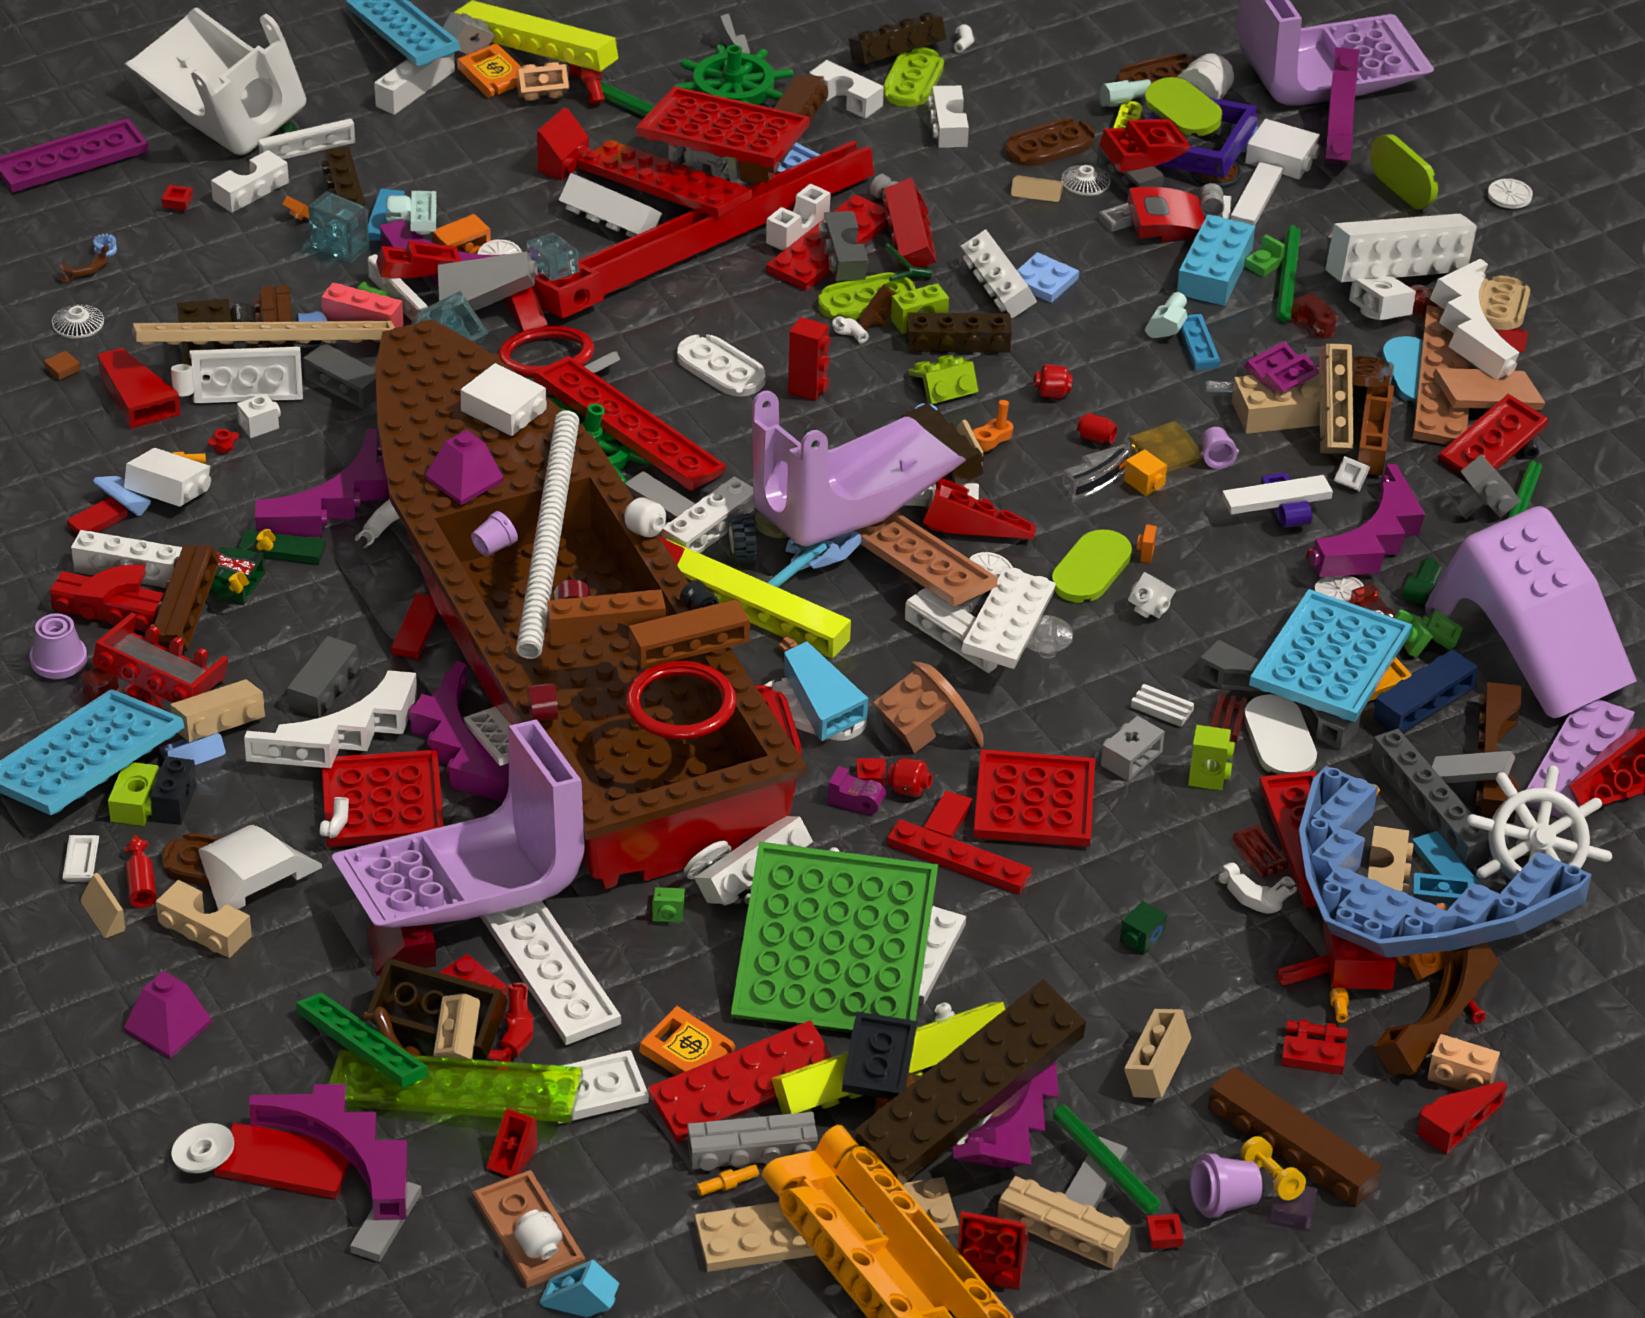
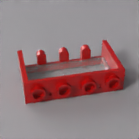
[92,613,228,703]

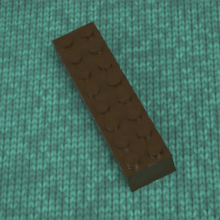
[855,978,1086,1185]

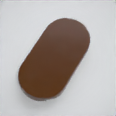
[1117,53,1198,84]
[1005,118,1095,166]
[1352,356,1394,387]
[162,833,270,892]

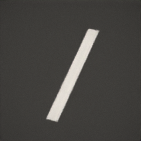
[1223,196,1231,220]

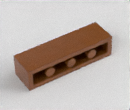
[629,599,750,669]

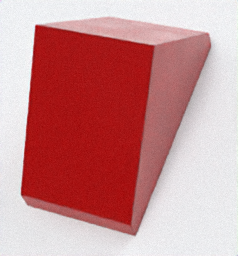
[487,1108,537,1177]

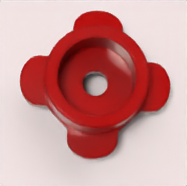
[208,429,239,453]

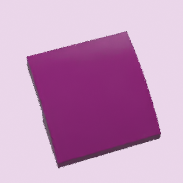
[1244,341,1319,394]

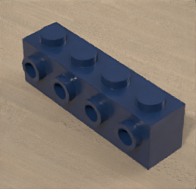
[1373,649,1478,733]

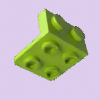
[908,355,979,404]

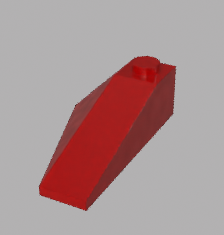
[923,478,1035,539]
[1567,727,1645,807]

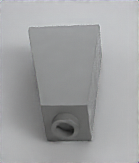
[438,252,538,322]

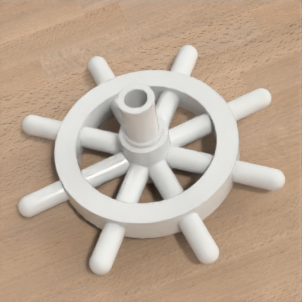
[1467,765,1612,880]

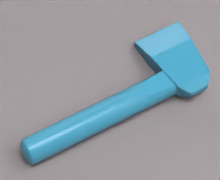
[767,541,827,588]

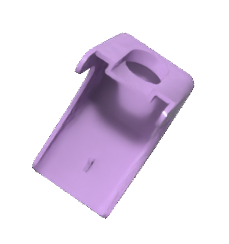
[752,391,966,546]
[1425,506,1637,718]

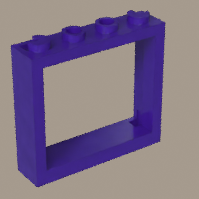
[1148,98,1258,178]

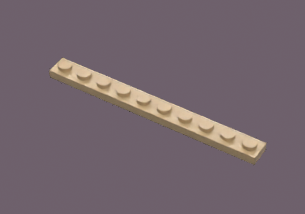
[133,321,395,345]

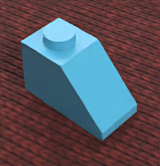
[539,1259,619,1317]

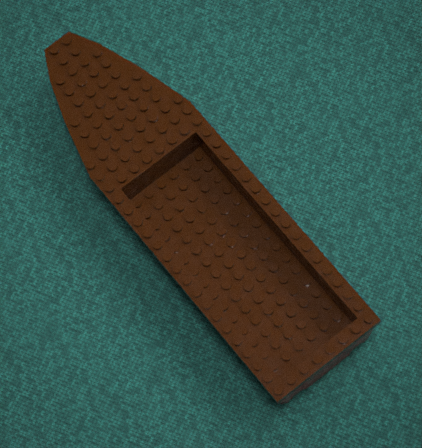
[375,320,807,889]

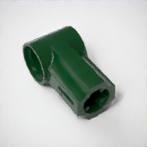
[1402,557,1442,606]

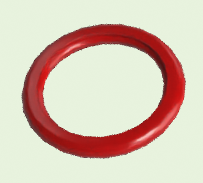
[498,326,595,378]
[625,661,737,740]

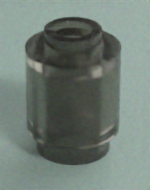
[230,303,256,322]

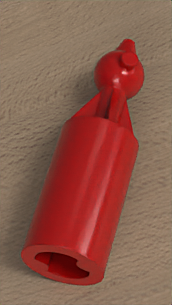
[125,835,157,908]

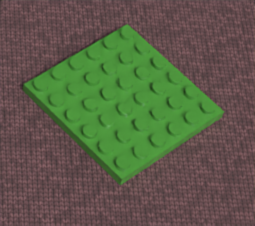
[731,842,938,1033]

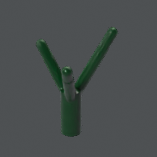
[885,243,933,282]

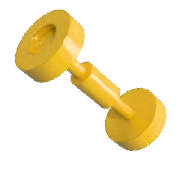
[1240,1136,1306,1200]

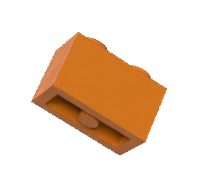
[432,214,491,254]

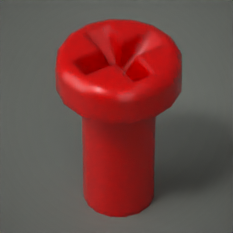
[1467,1000,1486,1023]

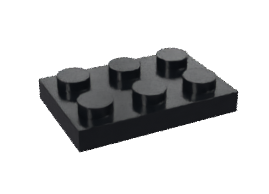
[841,1011,918,1100]

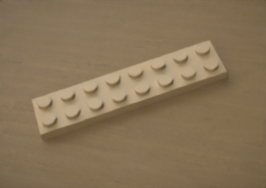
[695,1177,959,1272]

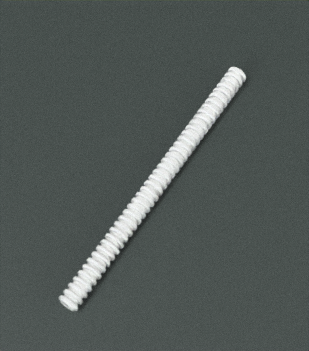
[516,411,579,659]

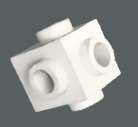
[1128,572,1176,618]

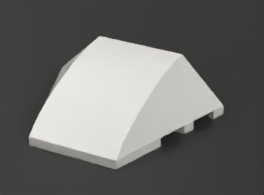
[198,825,322,910]

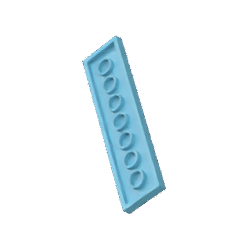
[345,0,461,66]

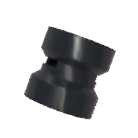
[680,580,719,610]

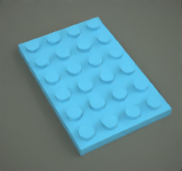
[1249,589,1412,722]
[0,689,185,815]

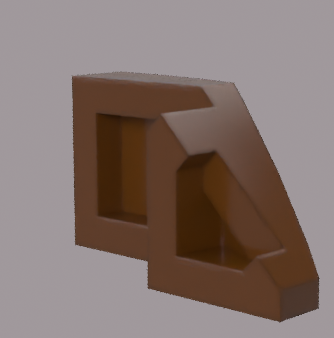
[859,284,897,331]

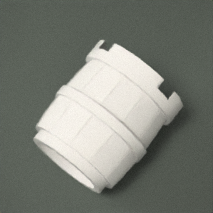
[1177,54,1234,100]

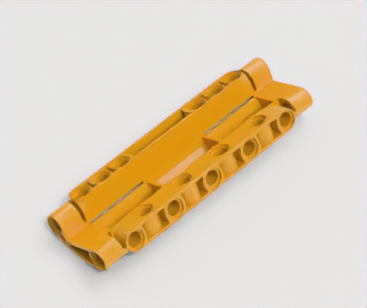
[762,1125,1014,1318]

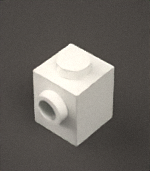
[237,394,281,438]

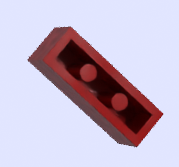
[788,317,831,401]

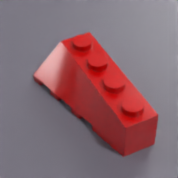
[883,177,937,269]

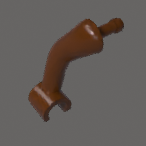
[57,245,109,283]
[363,1006,421,1060]

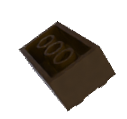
[177,298,234,378]
[367,957,508,1058]

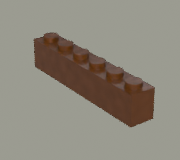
[1208,1067,1382,1208]

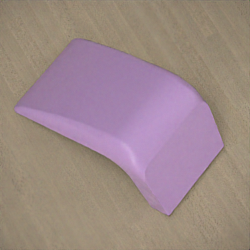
[1237,0,1434,106]
[332,719,584,928]

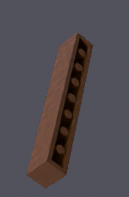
[738,75,829,182]

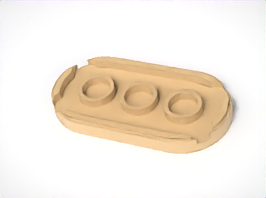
[1479,276,1530,330]

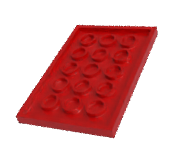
[636,86,810,167]

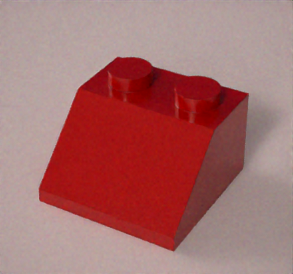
[537,108,590,181]

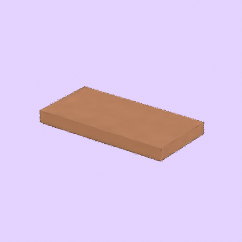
[1433,368,1545,410]
[473,1170,585,1288]

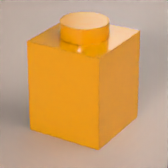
[1124,449,1167,496]

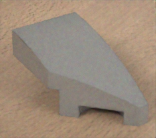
[713,14,750,54]

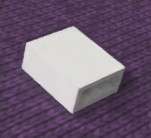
[1245,119,1321,179]
[460,363,547,436]
[124,448,211,507]

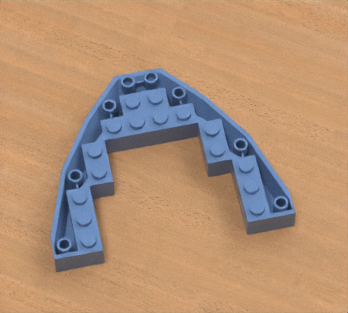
[1299,766,1592,958]

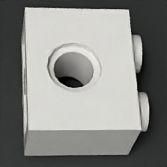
[1349,276,1416,320]

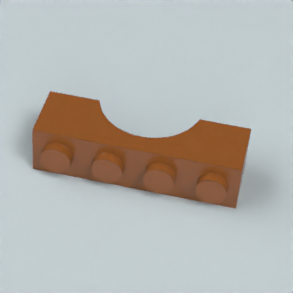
[1358,385,1394,476]
[547,589,666,646]

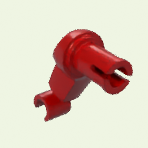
[566,62,605,104]
[488,983,533,1069]

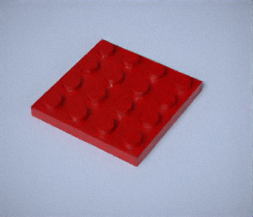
[973,749,1095,847]
[322,750,444,847]

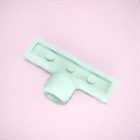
[386,191,436,234]

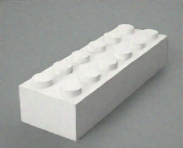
[1325,214,1477,282]

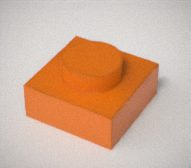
[283,196,318,220]
[1136,524,1157,564]

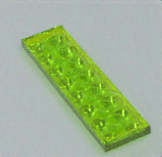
[329,1050,583,1123]

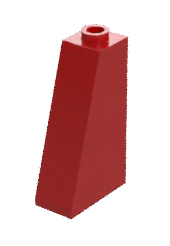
[97,348,181,429]

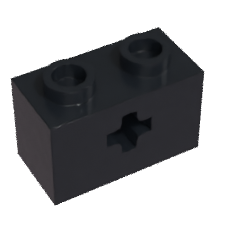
[150,756,197,825]

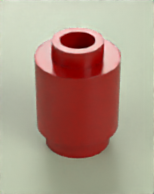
[1077,412,1118,445]

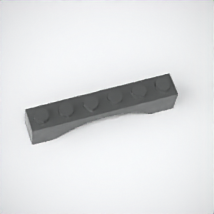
[1198,640,1361,750]

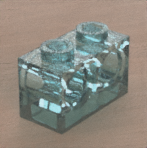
[526,232,580,281]

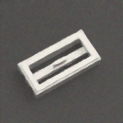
[1131,684,1194,727]

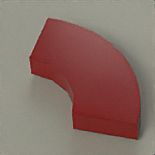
[76,565,146,605]

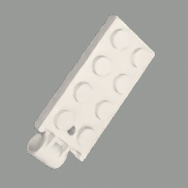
[171,347,303,403]

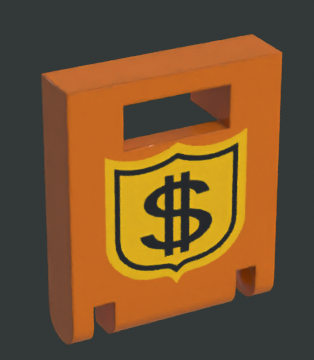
[457,43,521,98]
[639,1006,735,1076]

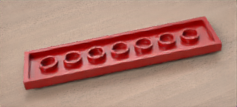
[577,141,753,218]
[533,356,727,491]

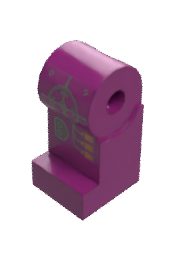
[827,766,886,815]

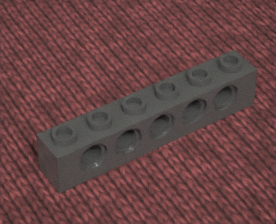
[1370,729,1491,870]

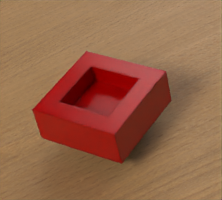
[161,185,193,210]
[856,758,886,786]
[1146,1214,1184,1249]

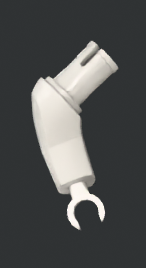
[355,499,400,548]
[1219,863,1297,914]

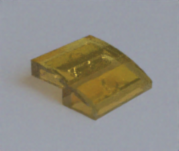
[1129,421,1203,473]

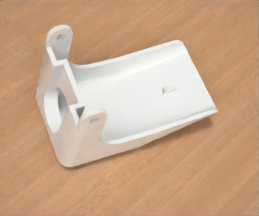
[124,8,306,156]

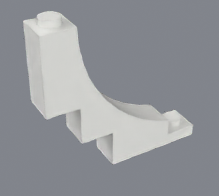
[1430,259,1520,380]
[244,671,417,768]

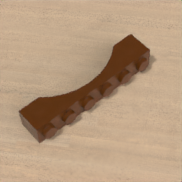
[1475,682,1521,823]
[1373,942,1499,1076]

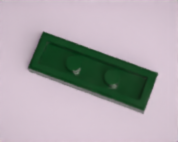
[239,530,326,565]

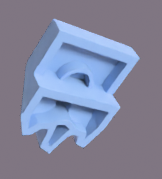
[785,531,862,571]

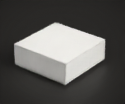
[1334,456,1370,491]

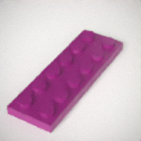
[0,118,149,192]

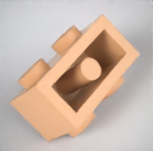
[516,62,569,101]
[1427,1034,1500,1091]

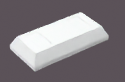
[63,835,99,882]

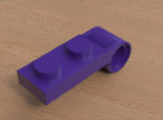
[1260,472,1312,528]

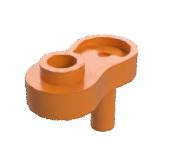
[973,400,1013,452]

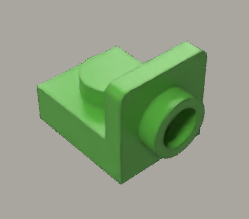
[1244,235,1285,277]
[1394,610,1433,657]
[1421,610,1463,651]
[652,887,685,923]

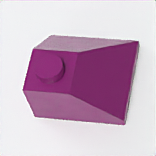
[425,430,504,505]
[124,971,212,1059]

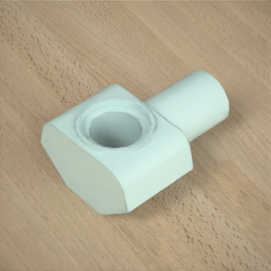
[1100,79,1151,107]
[1145,292,1187,338]

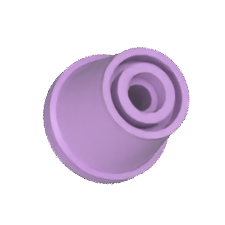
[30,614,87,679]
[1190,1153,1262,1218]

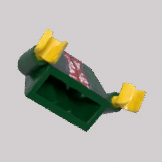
[209,529,276,605]

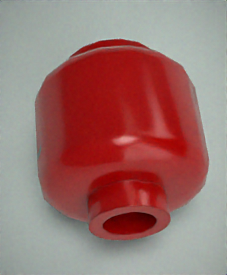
[1033,364,1073,399]
[888,758,933,797]

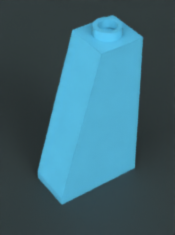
[784,642,868,741]

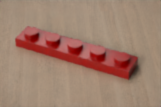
[887,819,1032,895]

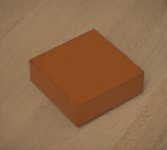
[44,350,81,380]

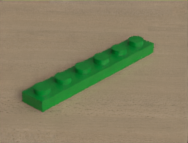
[296,992,428,1088]

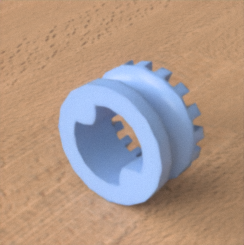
[93,234,117,257]

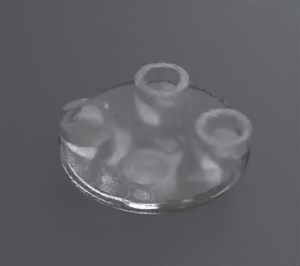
[1026,615,1073,658]

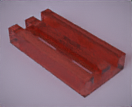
[1211,693,1248,743]
[1233,825,1289,878]

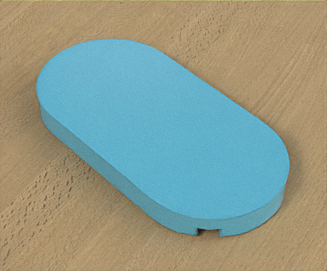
[1382,336,1423,405]

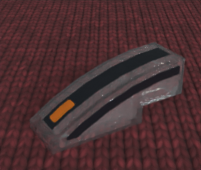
[1062,443,1131,502]

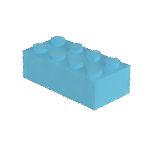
[1177,215,1255,306]

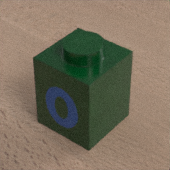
[1120,901,1167,955]

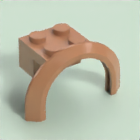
[873,661,983,754]

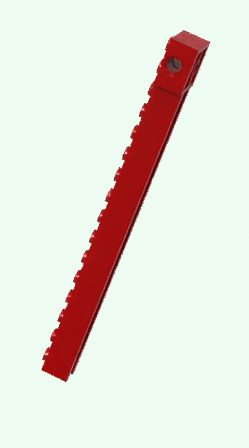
[533,140,875,318]

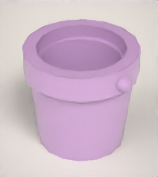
[1201,427,1239,469]
[471,511,518,556]

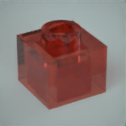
[81,667,119,702]

